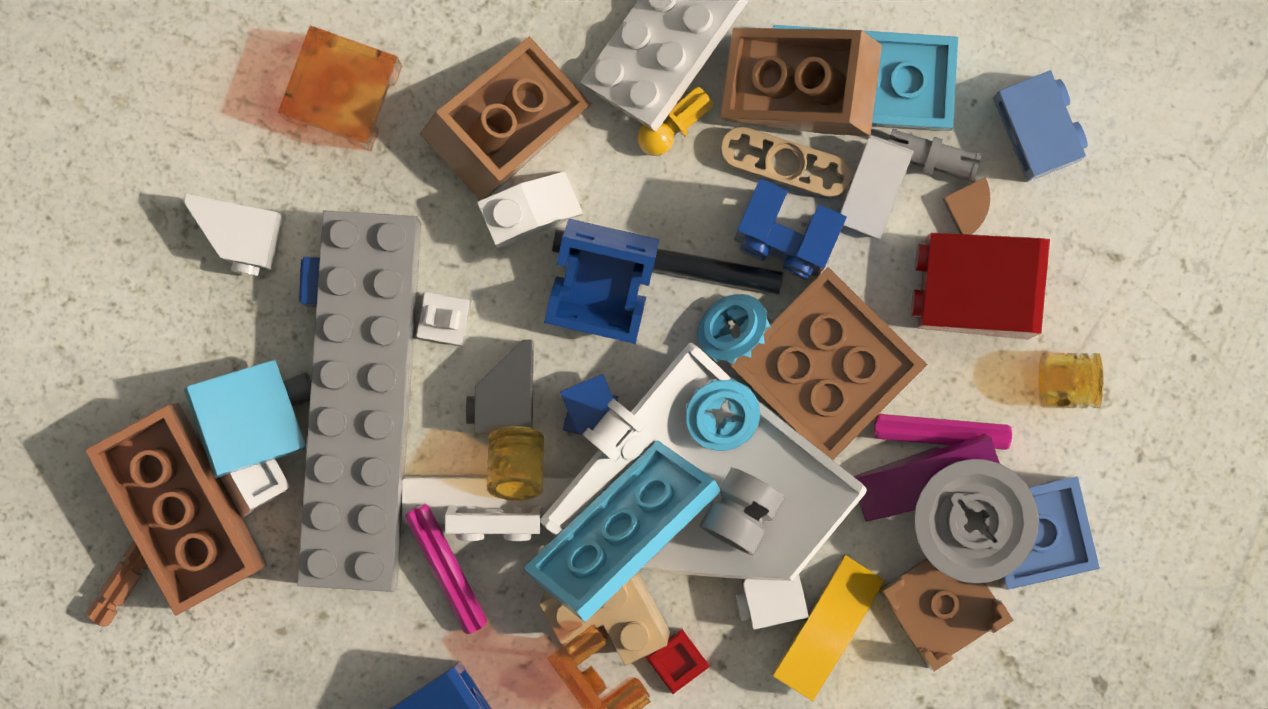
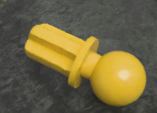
[637,86,713,156]

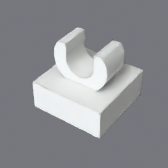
[416,292,471,347]

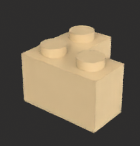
[540,571,670,666]

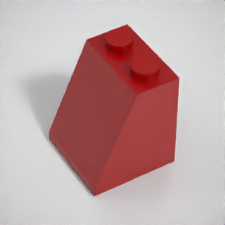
[911,233,1050,340]

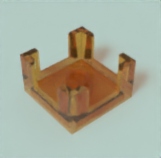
[278,25,403,151]
[547,623,651,709]

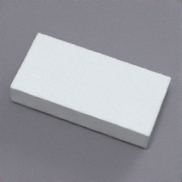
[840,135,914,239]

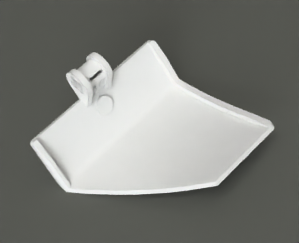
[540,343,867,581]

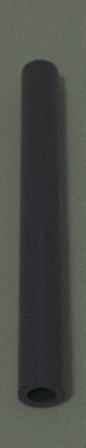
[552,229,783,295]

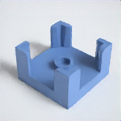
[982,476,1100,590]

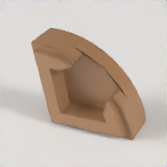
[943,177,990,235]

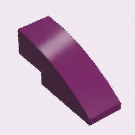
[853,433,1000,522]

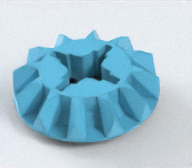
[698,294,771,365]
[686,377,760,451]

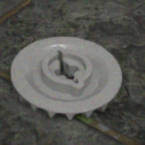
[914,459,1039,583]

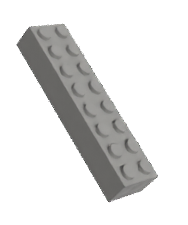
[297,210,421,592]

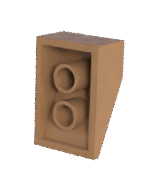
[721,28,882,136]
[420,36,591,200]

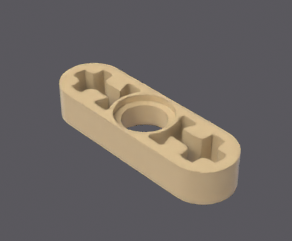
[721,127,851,199]

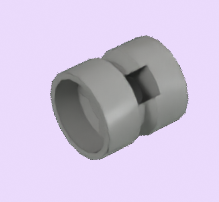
[699,467,785,556]

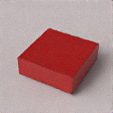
[645,629,710,694]

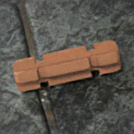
[86,542,148,627]

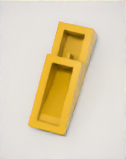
[771,555,884,702]

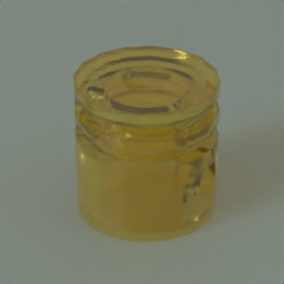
[1038,353,1103,409]
[487,426,544,501]

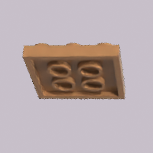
[730,267,928,460]

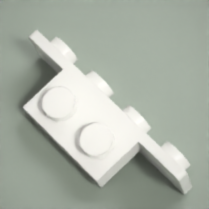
[402,477,576,541]

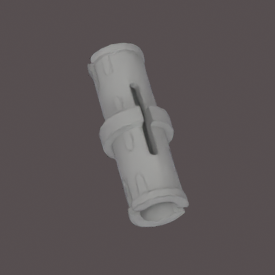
[889,128,982,183]

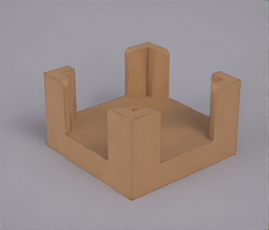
[879,558,1014,672]

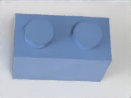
[993,70,1088,182]

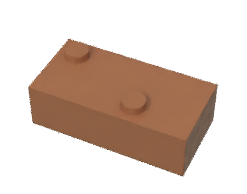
[85,403,268,616]

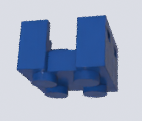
[734,178,847,280]
[544,218,660,344]

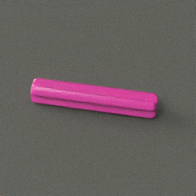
[874,414,1012,450]
[405,504,487,634]

